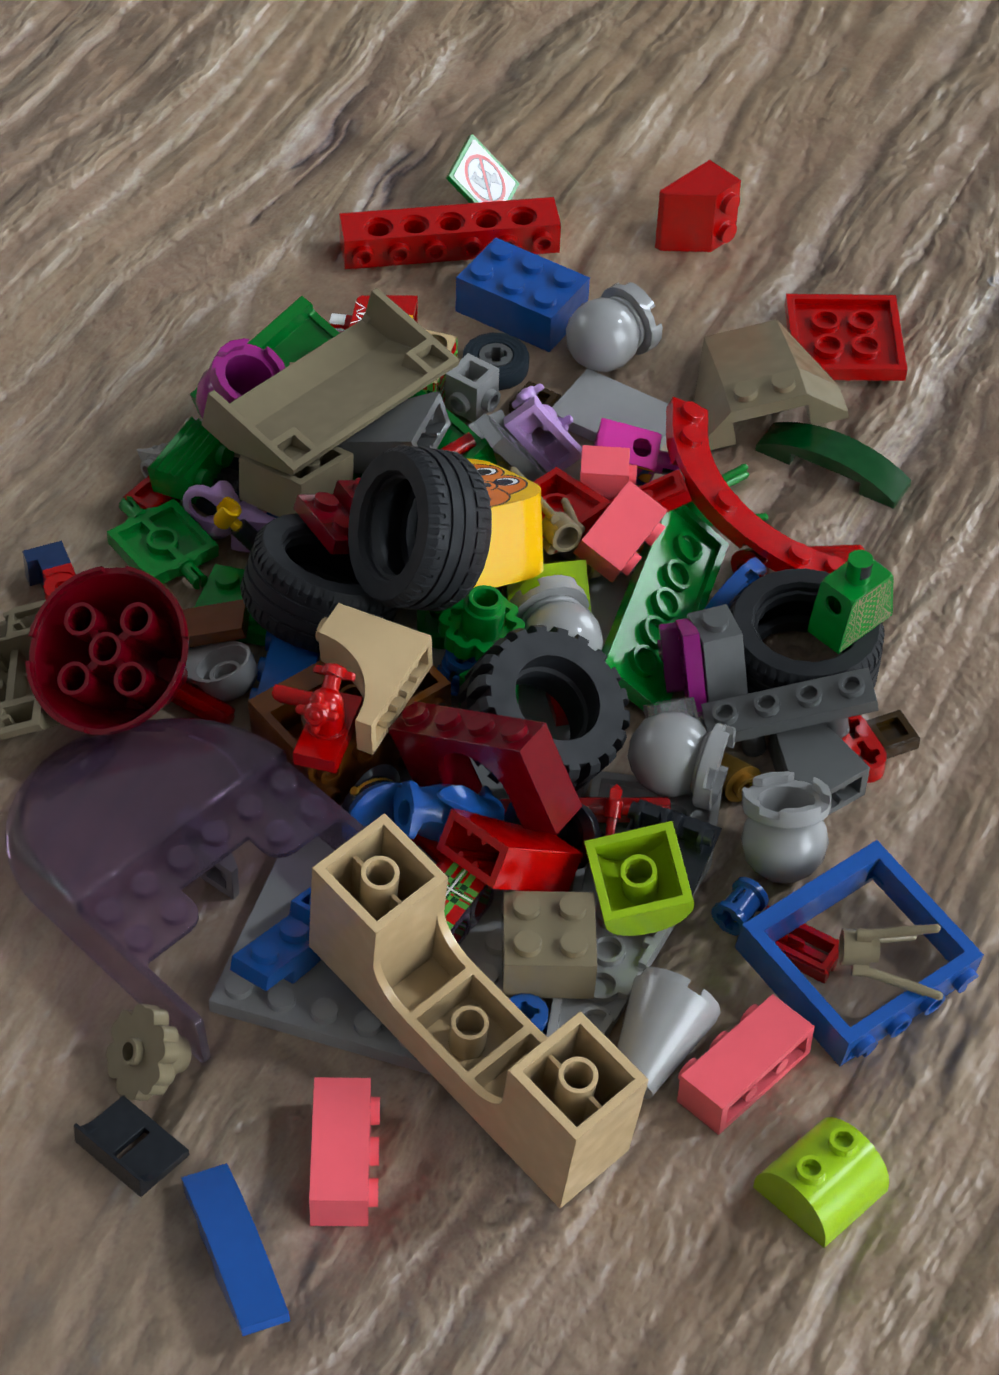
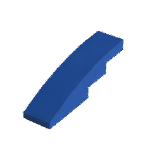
[181,1163,290,1336]

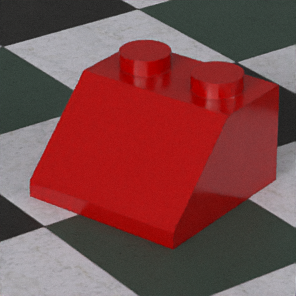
[655,160,741,252]

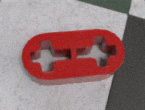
[841,715,887,783]

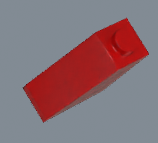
[436,808,583,892]

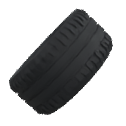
[348,445,492,611]
[240,513,398,653]
[730,568,885,694]

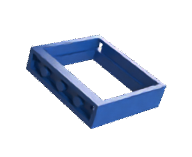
[735,840,984,1066]

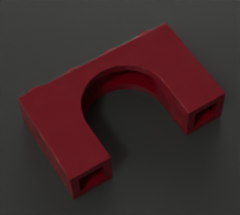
[388,701,582,835]

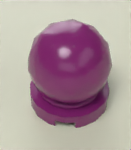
[195,338,285,419]

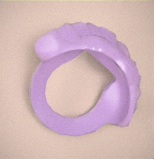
[183,481,241,540]

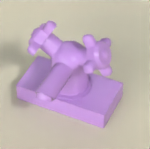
[504,383,582,472]

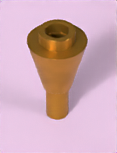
[721,752,761,802]

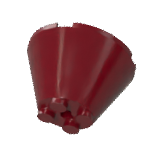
[25,566,189,735]

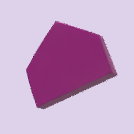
[657,618,707,713]

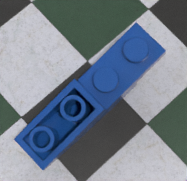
[230,887,322,991]

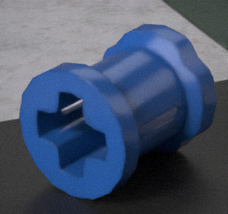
[711,877,769,936]

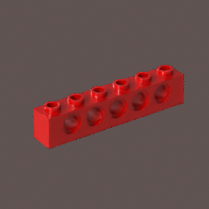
[339,197,561,270]

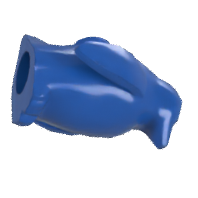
[393,780,505,842]

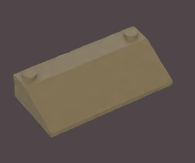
[202,288,460,476]

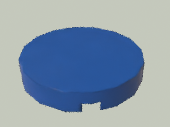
[705,557,767,609]

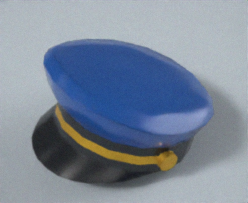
[341,764,402,838]

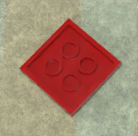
[785,294,908,381]

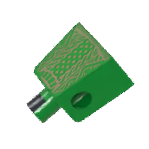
[807,550,894,654]

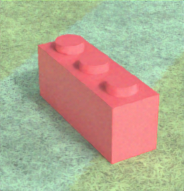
[677,994,815,1135]
[309,1077,380,1226]

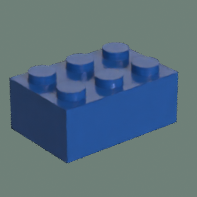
[455,237,590,352]

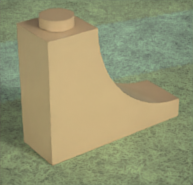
[316,603,433,755]

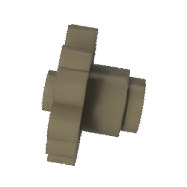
[106,1004,192,1101]

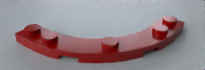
[666,397,846,573]

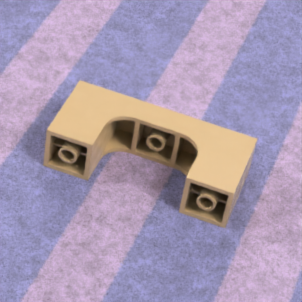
[309,813,649,1209]

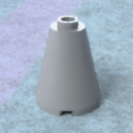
[617,966,721,1099]

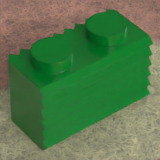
[147,416,234,504]

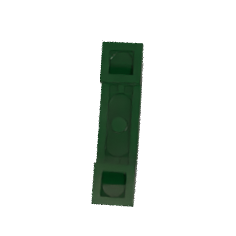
[755,422,911,509]

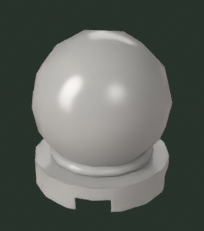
[566,282,663,372]
[509,575,603,651]
[627,711,736,811]
[741,771,831,884]

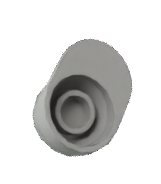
[186,640,258,702]

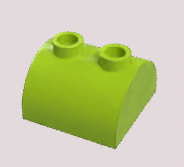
[584,821,694,936]
[753,1117,889,1248]

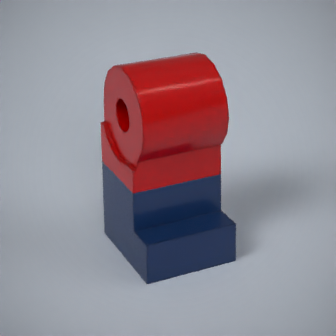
[22,540,76,599]

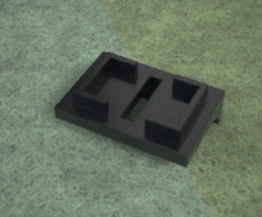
[74,1095,190,1197]

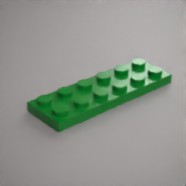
[602,505,729,716]

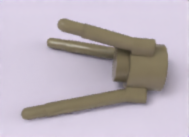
[510,467,585,555]
[838,924,943,1000]

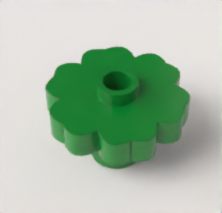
[437,585,525,661]

